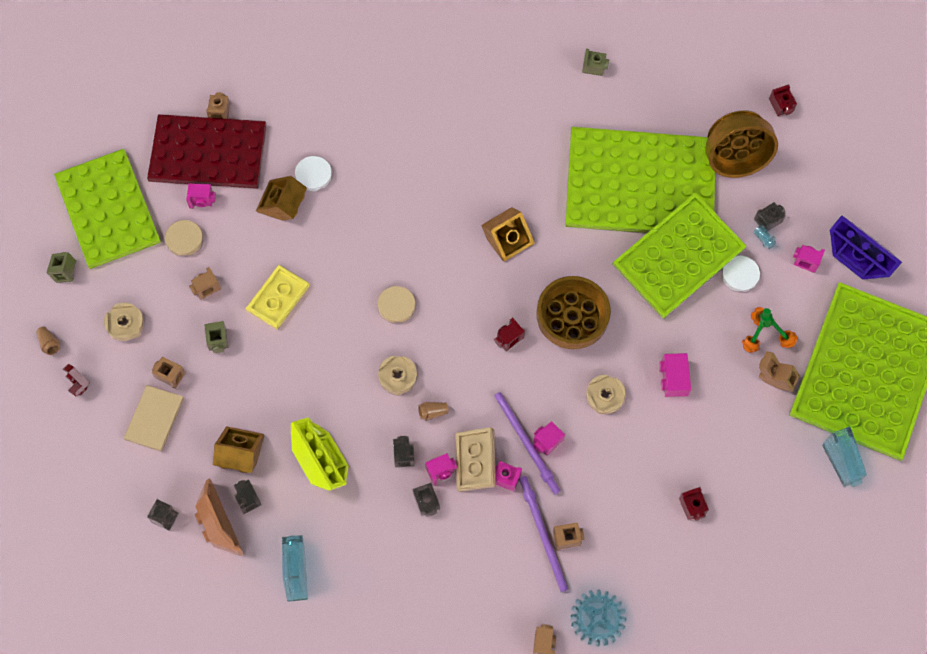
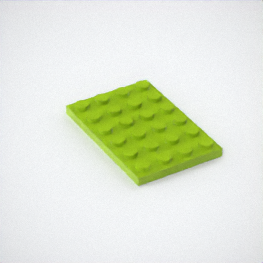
[54,149,161,269]
[612,192,747,319]

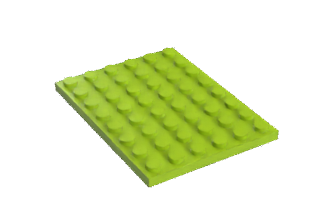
[565,126,715,233]
[789,282,927,461]

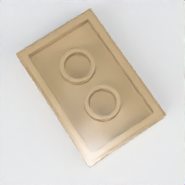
[124,385,184,452]
[456,427,496,492]

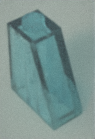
[822,426,867,487]
[282,535,308,602]

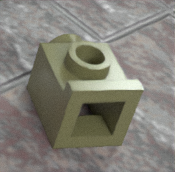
[582,48,609,76]
[46,252,76,283]
[204,321,229,353]

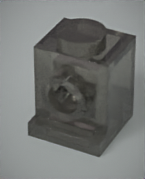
[754,202,786,233]
[393,436,415,468]
[234,479,262,514]
[412,483,440,517]
[147,499,179,531]

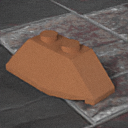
[194,478,244,556]

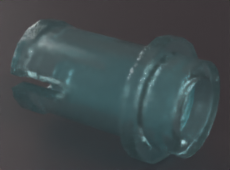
[753,225,776,249]

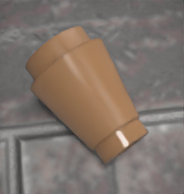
[36,327,60,355]
[418,402,448,421]

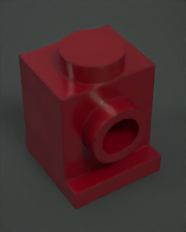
[769,84,797,116]
[494,317,525,351]
[679,487,709,521]

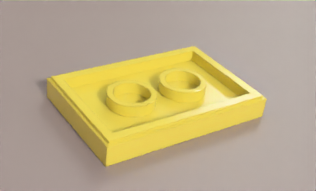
[246,265,310,330]

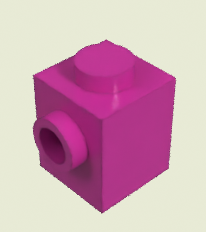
[533,421,565,456]

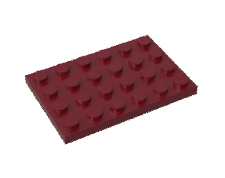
[147,114,266,189]

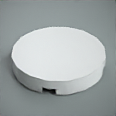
[295,156,332,191]
[722,255,760,292]

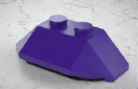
[829,215,902,279]

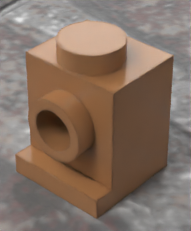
[206,92,230,119]
[189,267,221,300]
[152,356,185,389]
[553,523,584,551]
[533,624,556,654]

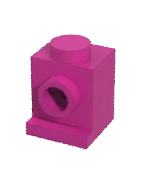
[186,183,216,209]
[793,245,825,273]
[425,453,457,486]
[495,461,522,492]

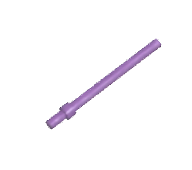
[494,392,561,495]
[519,476,568,592]

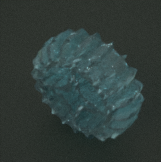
[570,589,627,647]

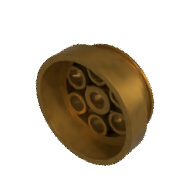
[705,110,778,178]
[536,276,611,349]

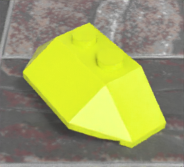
[291,417,349,491]

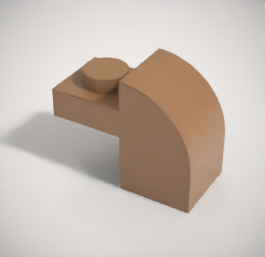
[759,351,800,392]

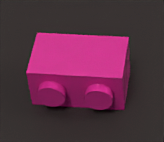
[659,353,691,397]

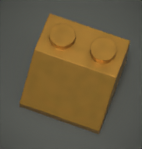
[256,176,307,221]
[481,207,535,262]
[213,426,264,473]

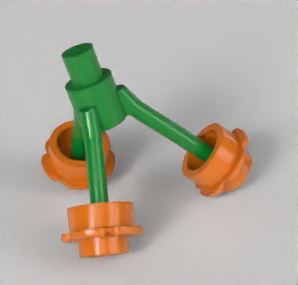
[742,307,798,353]

